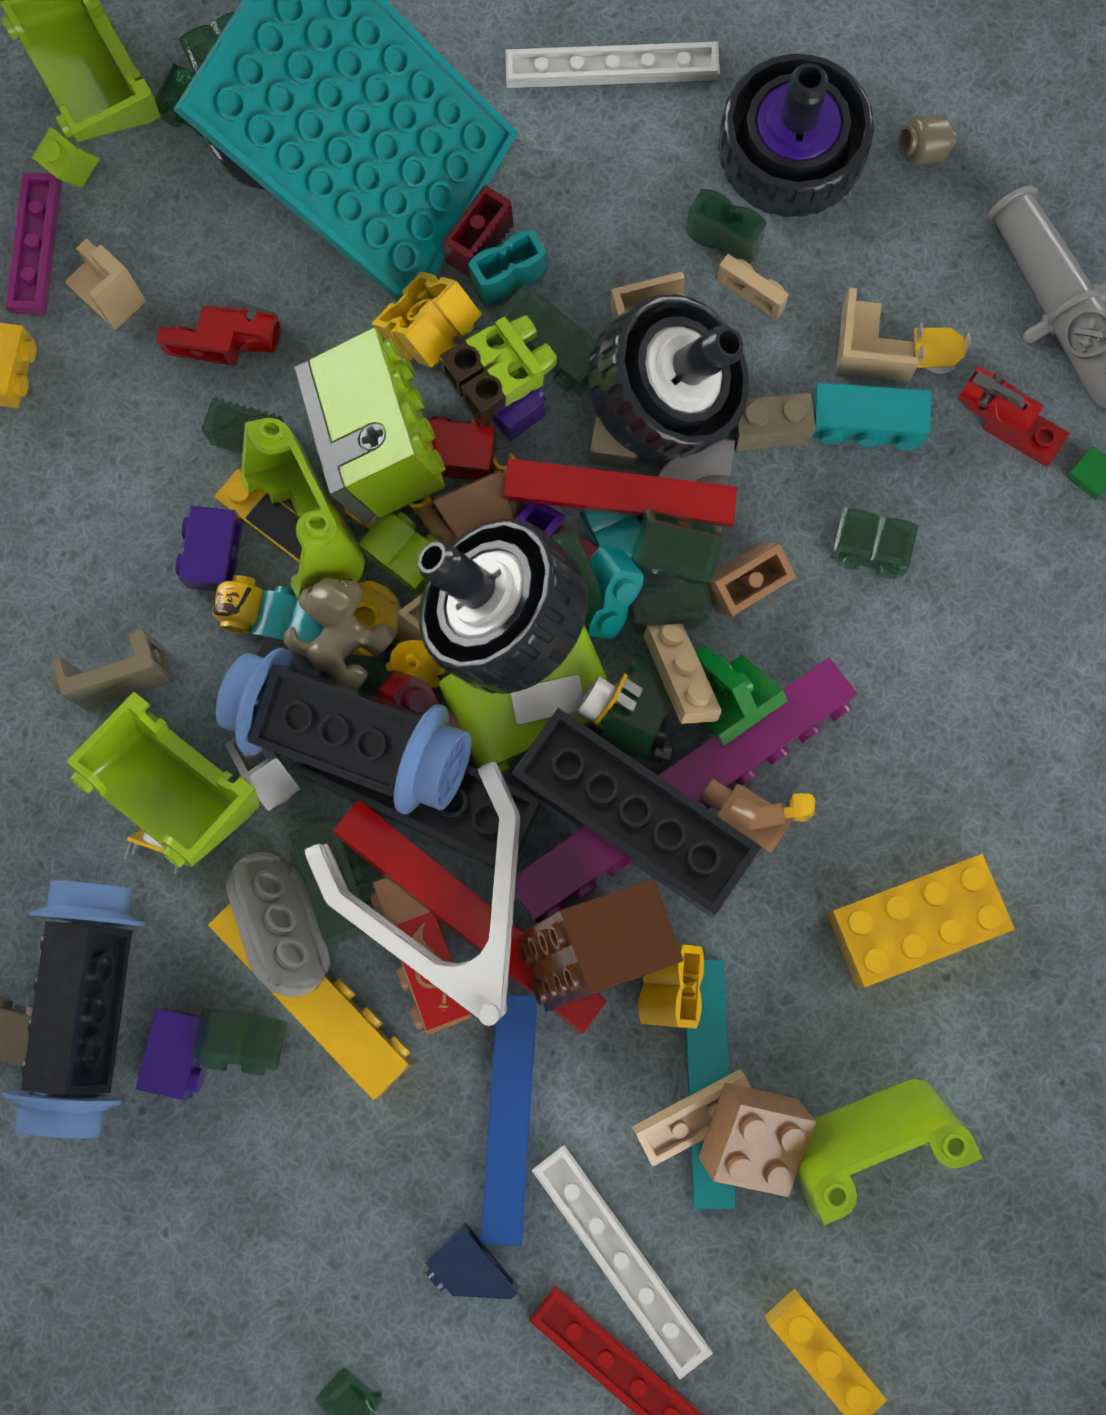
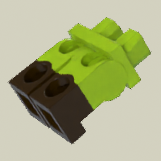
[440,315,557,427]

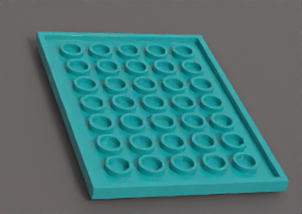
[173,0,518,301]

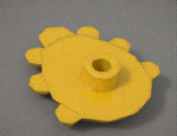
[386,639,445,689]

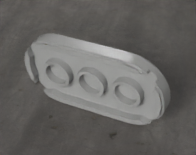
[226,852,330,997]

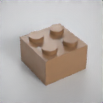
[698,1082,816,1197]

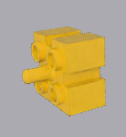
[371,271,482,368]

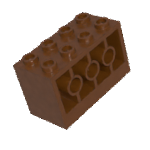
[518,879,684,1012]

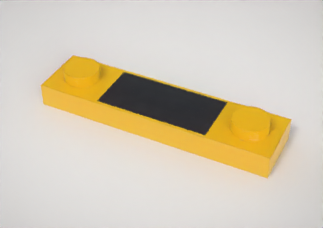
[214,469,302,564]

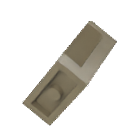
[50,629,173,710]

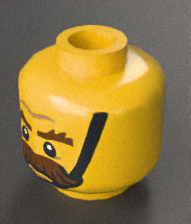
[212,575,263,634]

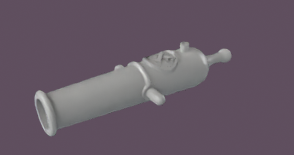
[987,185,1106,410]

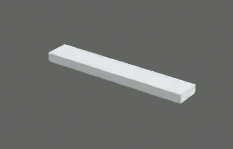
[506,42,720,88]
[532,1145,713,1379]

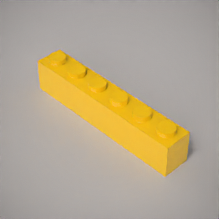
[208,904,413,1100]

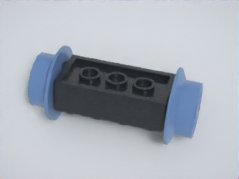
[216,648,472,814]
[2,881,145,1138]

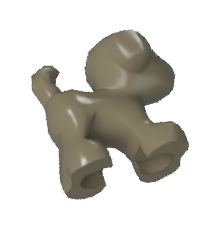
[283,578,397,690]

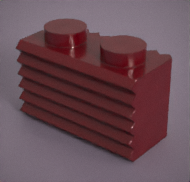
[441,186,514,277]

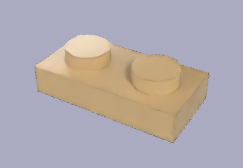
[716,254,789,321]

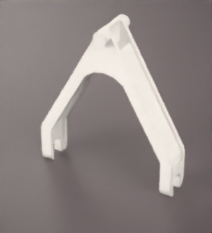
[305,761,521,1026]

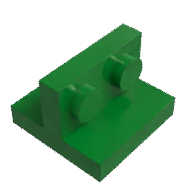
[695,645,788,746]

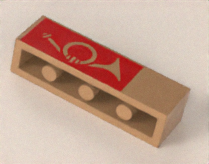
[370,877,475,1035]

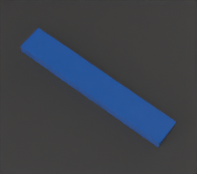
[481,994,537,1246]

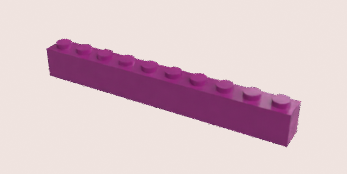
[515,657,858,922]

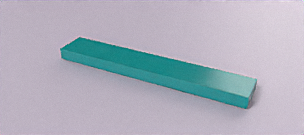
[686,960,736,1210]

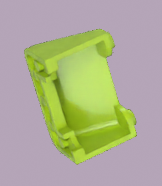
[0,0,161,142]
[240,418,365,600]
[438,625,621,775]
[66,692,260,869]
[796,1079,983,1225]

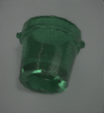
[315,1367,384,1415]

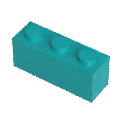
[811,383,931,450]

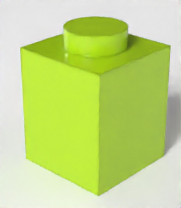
[32,127,101,188]

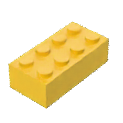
[826,853,1015,988]

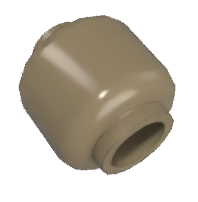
[898,115,956,165]

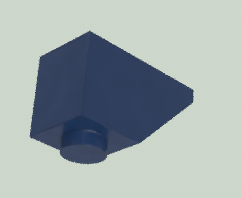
[425,1223,519,1299]

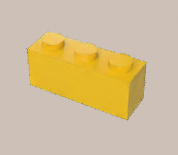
[764,1288,887,1415]

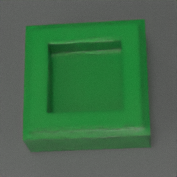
[1066,446,1106,500]

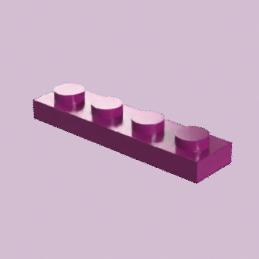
[5,173,62,315]

